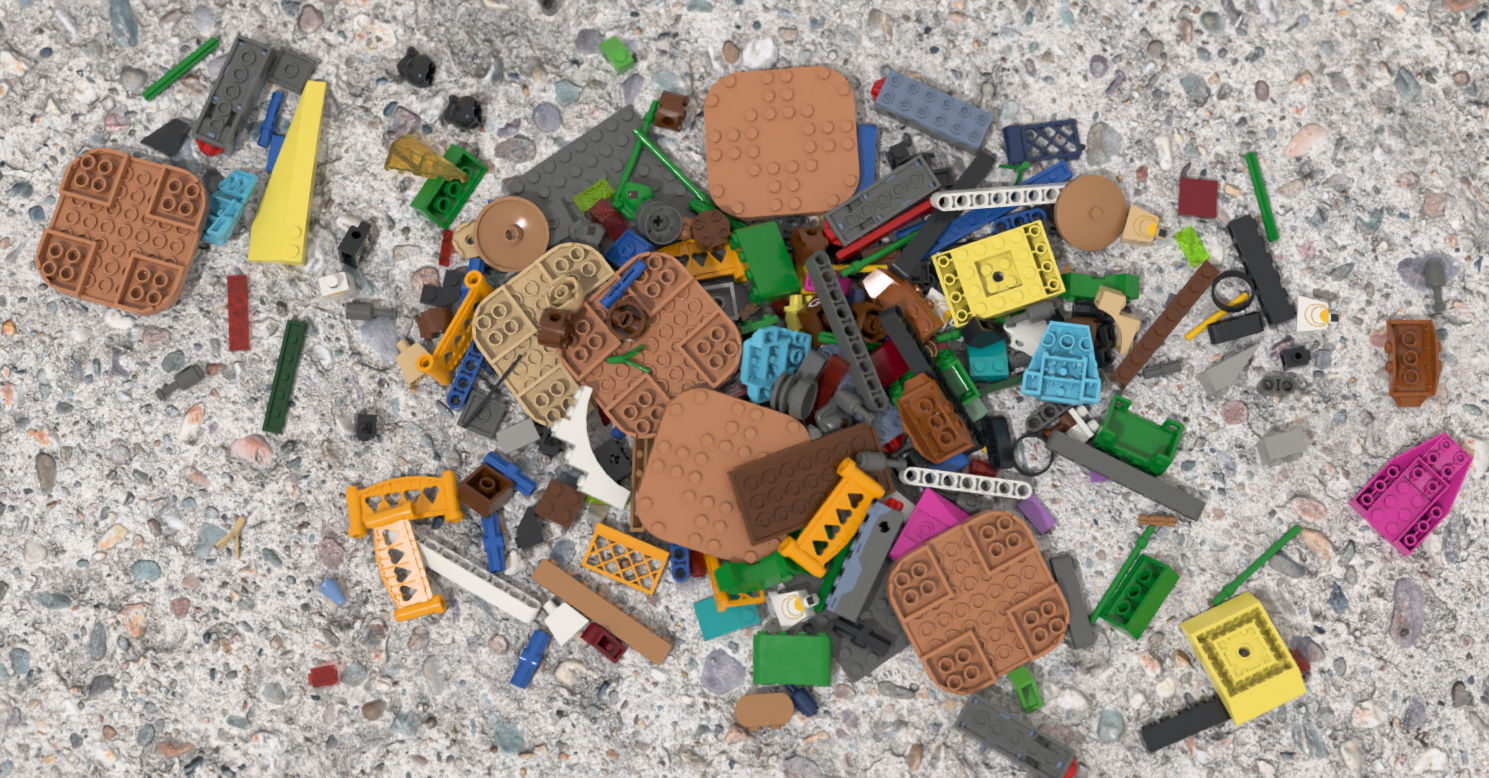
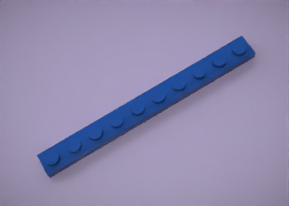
[902,160,1073,263]

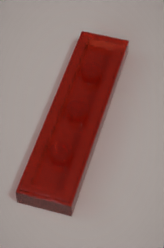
[227,275,250,352]
[805,353,850,426]

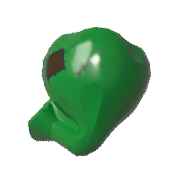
[611,181,654,220]

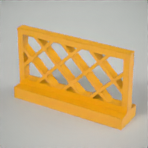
[581,522,671,595]
[703,553,765,612]

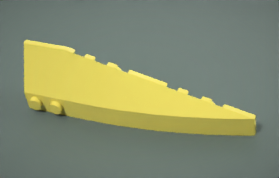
[247,80,327,267]

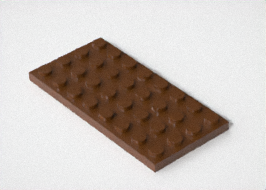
[727,421,896,547]

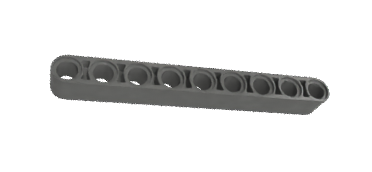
[805,250,888,414]
[1045,429,1206,521]

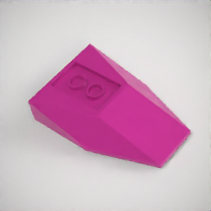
[1347,432,1473,557]
[886,487,971,561]

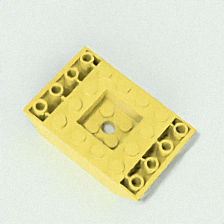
[931,220,1066,328]
[1179,591,1307,727]

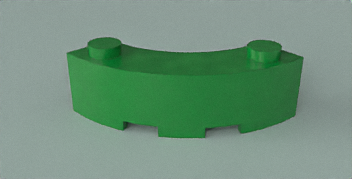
[1057,272,1139,304]
[713,551,799,595]

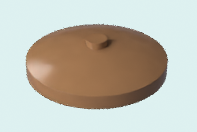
[1054,175,1127,251]
[473,196,550,273]

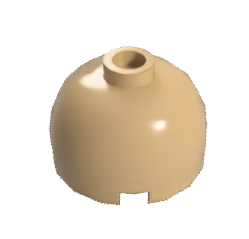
[545,275,585,313]

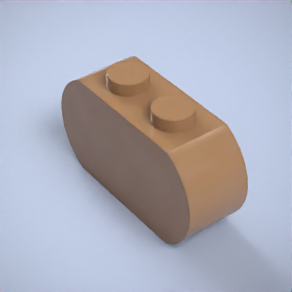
[735,692,794,731]

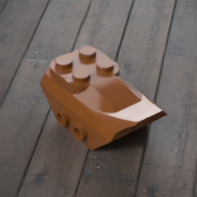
[861,268,944,344]
[1384,320,1442,407]
[896,372,975,465]

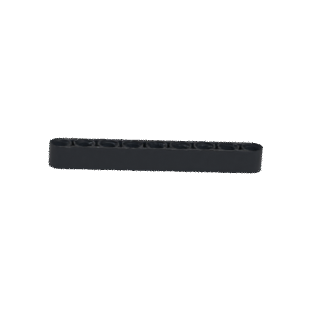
[889,149,997,282]
[878,304,985,455]

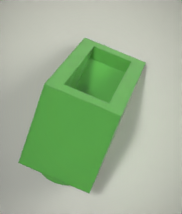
[599,35,634,76]
[1007,665,1043,714]

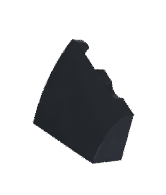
[140,118,191,158]
[908,261,940,292]

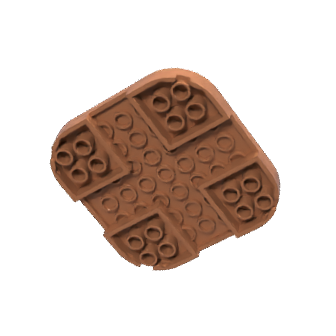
[704,66,860,221]
[36,148,210,316]
[557,251,743,440]
[635,388,811,565]
[886,509,1070,695]

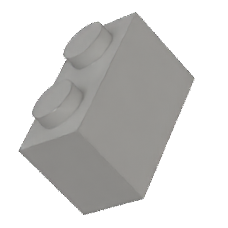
[496,418,541,458]

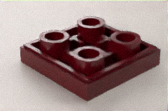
[1177,178,1218,219]
[869,338,910,389]

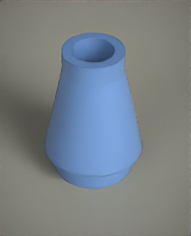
[319,577,347,606]

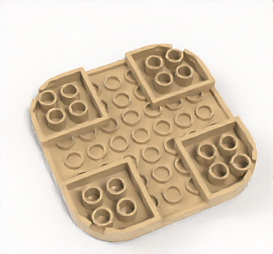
[472,242,615,427]

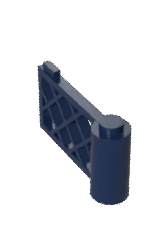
[1002,119,1082,166]

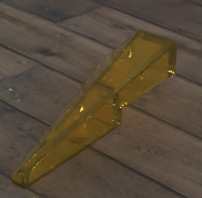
[384,133,469,183]

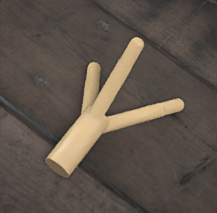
[215,517,246,559]

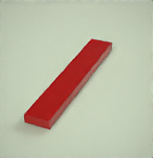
[834,199,935,264]

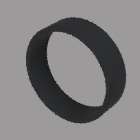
[1211,270,1254,313]
[1013,433,1054,477]

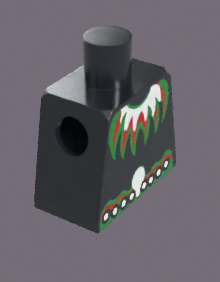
[337,221,371,269]

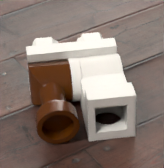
[1041,405,1099,461]

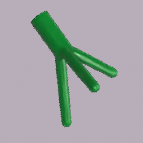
[999,161,1029,186]
[607,344,651,373]

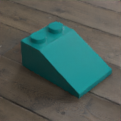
[963,327,1009,382]
[693,592,761,641]

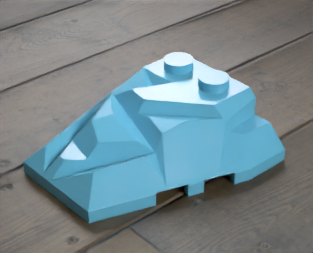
[201,169,258,247]
[1021,321,1101,406]
[740,325,812,404]

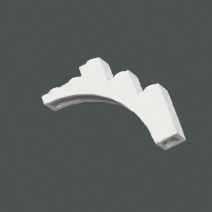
[551,385,630,510]

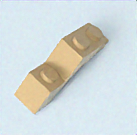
[1094,285,1140,356]

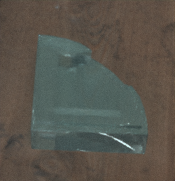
[489,268,500,289]

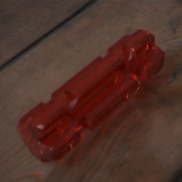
[439,230,454,267]

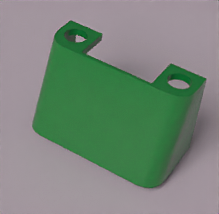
[728,221,801,308]
[887,348,981,409]
[1092,394,1185,477]
[753,631,833,687]

